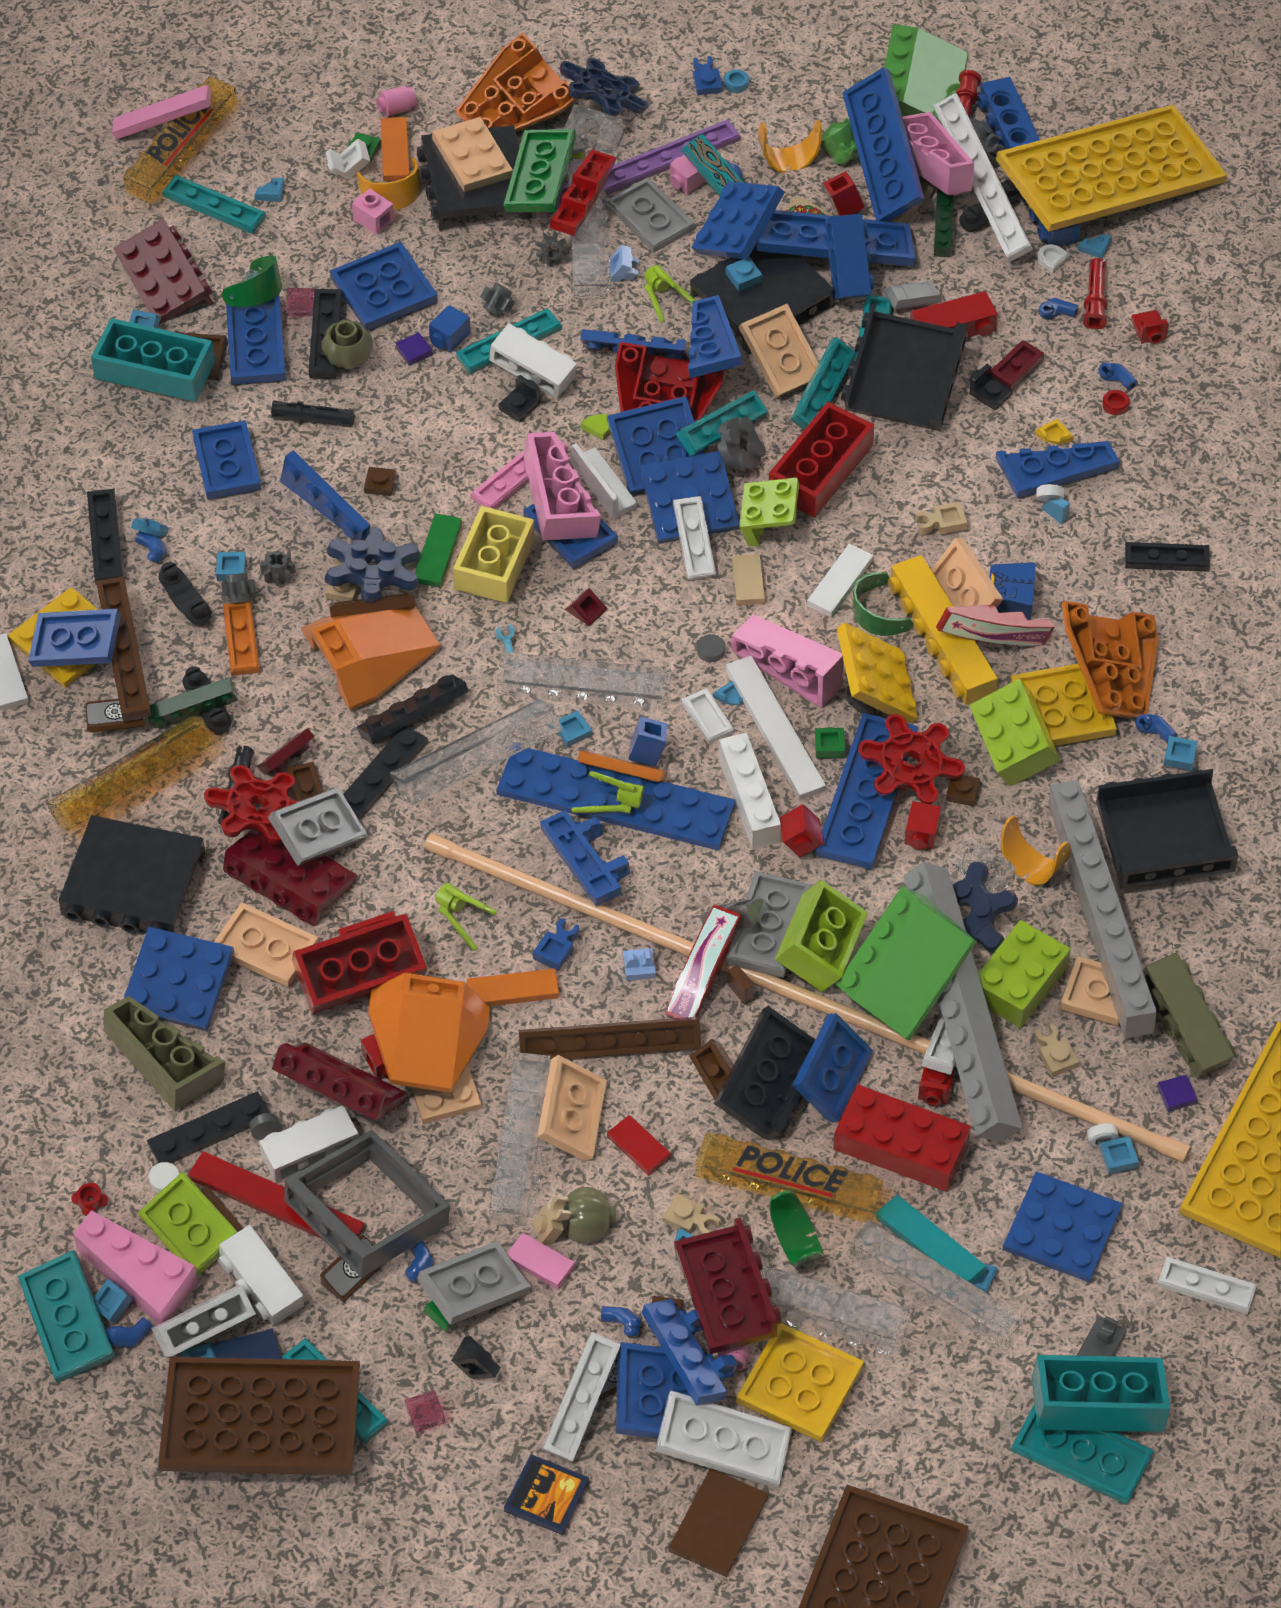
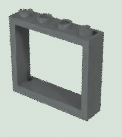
[284,1130,450,1278]

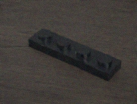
[309,289,342,378]
[87,489,123,586]
[357,674,469,745]
[343,726,428,821]
[147,1091,270,1163]

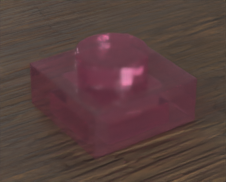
[286,288,315,316]
[405,1390,445,1432]

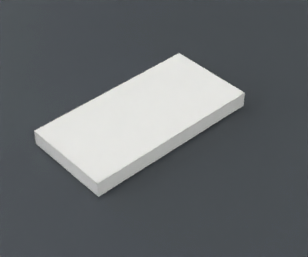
[655,1391,792,1487]

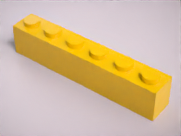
[888,555,998,705]

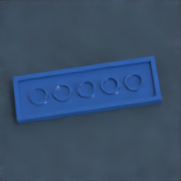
[842,67,925,222]
[756,210,915,266]
[816,713,918,870]

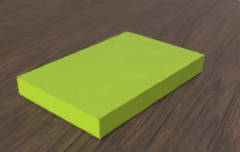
[137,1171,238,1276]

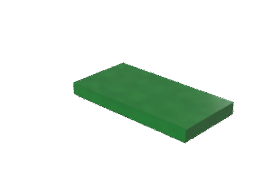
[503,129,577,212]

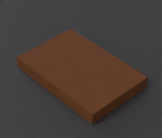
[669,1468,768,1577]

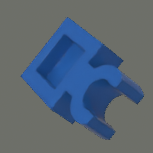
[693,56,723,96]
[533,918,579,971]

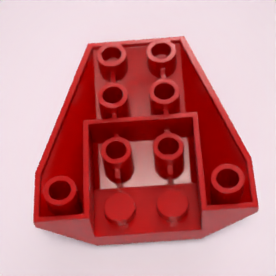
[615,342,725,422]

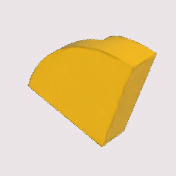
[1035,418,1073,444]

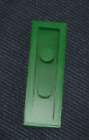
[415,513,462,588]

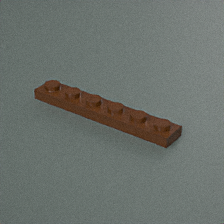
[96,577,151,721]
[518,1016,701,1062]

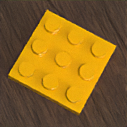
[7,587,99,688]
[837,622,918,723]
[1010,663,1117,746]
[736,1323,864,1443]

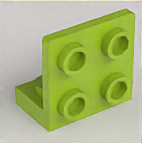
[739,478,799,547]

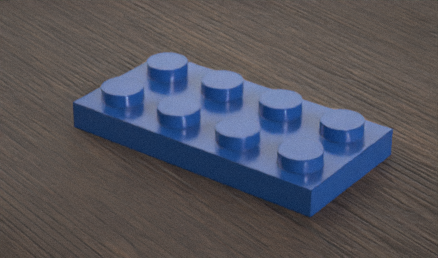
[226,295,286,385]

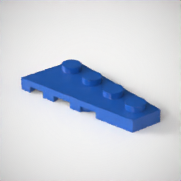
[688,295,743,378]
[580,329,690,360]
[996,441,1119,499]
[280,450,370,540]

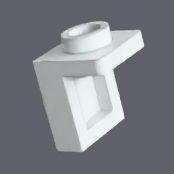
[326,139,370,179]

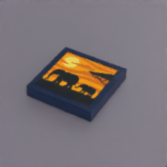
[504,1454,589,1535]

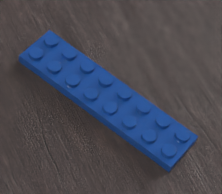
[496,744,735,851]

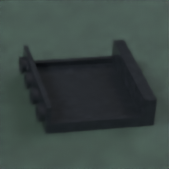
[417,125,533,230]
[690,245,835,355]
[841,303,968,431]
[1096,769,1238,889]
[58,815,205,933]

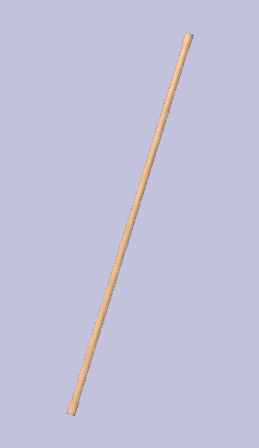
[424,833,1191,1163]

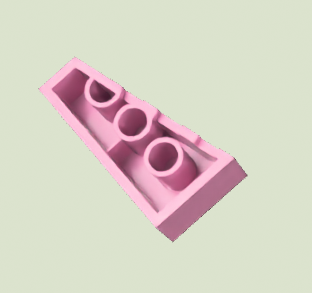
[902,112,974,195]
[524,432,601,541]
[732,614,844,708]
[74,1211,198,1325]

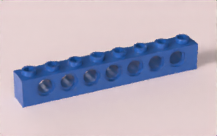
[977,76,1080,246]

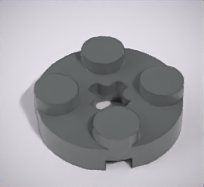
[717,417,766,473]

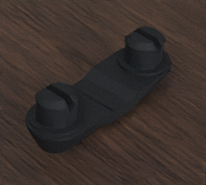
[959,179,1020,232]
[158,562,212,626]
[182,666,232,734]

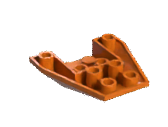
[455,33,579,132]
[1062,601,1158,719]
[301,606,440,711]
[368,973,490,1093]

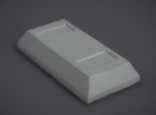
[884,281,942,310]

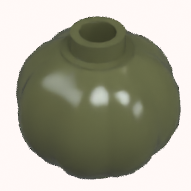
[322,320,373,369]
[562,1187,616,1243]

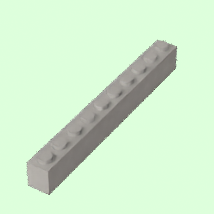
[1048,780,1156,1038]
[903,862,1023,1143]

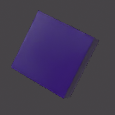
[396,332,433,366]
[1157,1075,1197,1112]

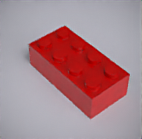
[769,401,874,518]
[292,913,427,1014]
[833,1084,971,1192]

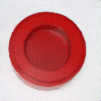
[1102,390,1130,415]

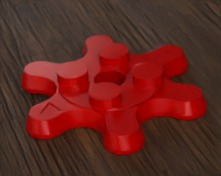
[858,714,965,804]
[204,765,300,845]

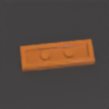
[381,117,409,182]
[223,601,259,676]
[577,750,668,782]
[466,968,559,1006]

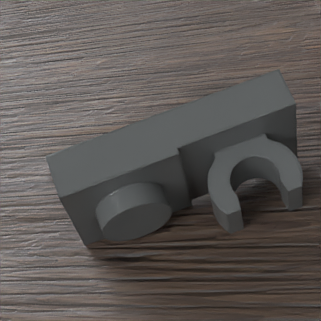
[969,117,1005,168]
[1076,1316,1127,1356]

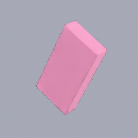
[507,1233,575,1290]

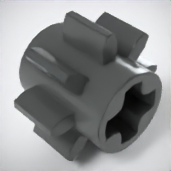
[535,231,568,265]
[480,283,515,316]
[260,550,296,586]
[221,573,256,603]

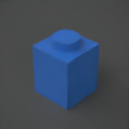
[429,305,471,353]
[628,716,668,767]

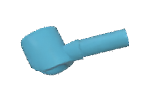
[495,625,517,662]

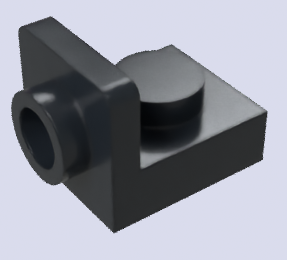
[969,364,1012,410]
[498,375,540,423]
[451,1336,501,1379]

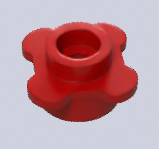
[71,1183,108,1216]

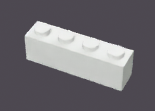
[719,733,781,849]

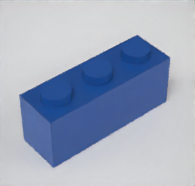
[825,214,874,300]

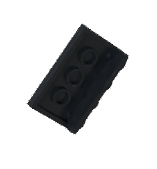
[714,1006,815,1140]

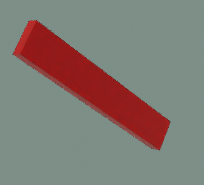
[188,1151,365,1239]

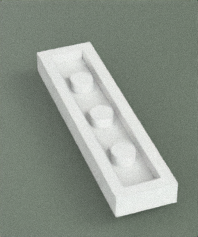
[542,1332,620,1463]

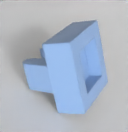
[608,245,639,282]
[623,948,656,981]

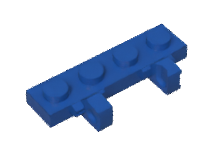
[540,810,630,906]
[642,1299,738,1406]

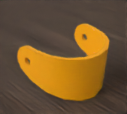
[758,120,822,173]
[356,158,421,210]
[1001,816,1071,885]

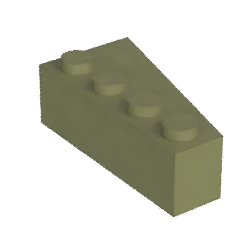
[1143,952,1234,1079]
[103,996,225,1111]

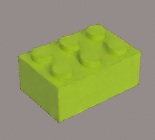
[969,678,1061,786]
[775,880,868,992]
[978,920,1071,1028]

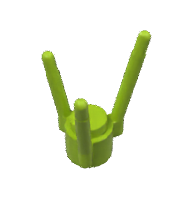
[644,265,697,322]
[571,771,644,814]
[435,883,497,951]

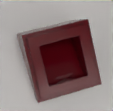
[564,588,608,626]

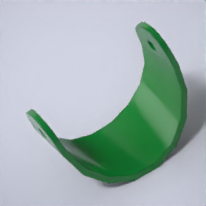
[222,255,283,307]
[853,572,913,636]
[769,1190,824,1268]

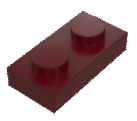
[991,340,1044,389]
[257,728,315,775]

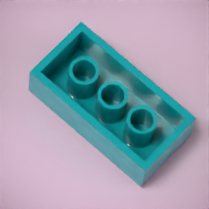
[91,318,215,402]
[1032,1355,1170,1432]

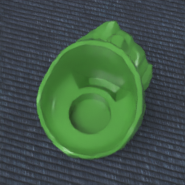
[820,118,859,165]

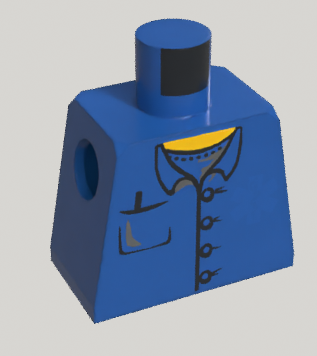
[989,562,1036,620]

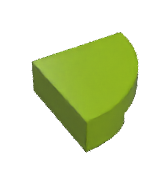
[581,414,610,440]

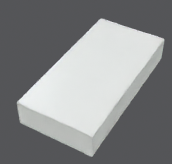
[682,688,734,744]

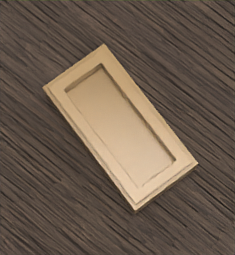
[732,554,765,606]

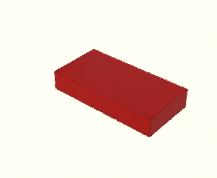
[607,1115,671,1176]

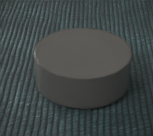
[697,634,725,662]
[250,1113,282,1141]

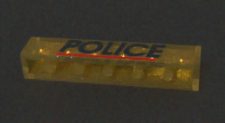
[123,76,237,204]
[46,716,215,830]
[695,1132,884,1225]

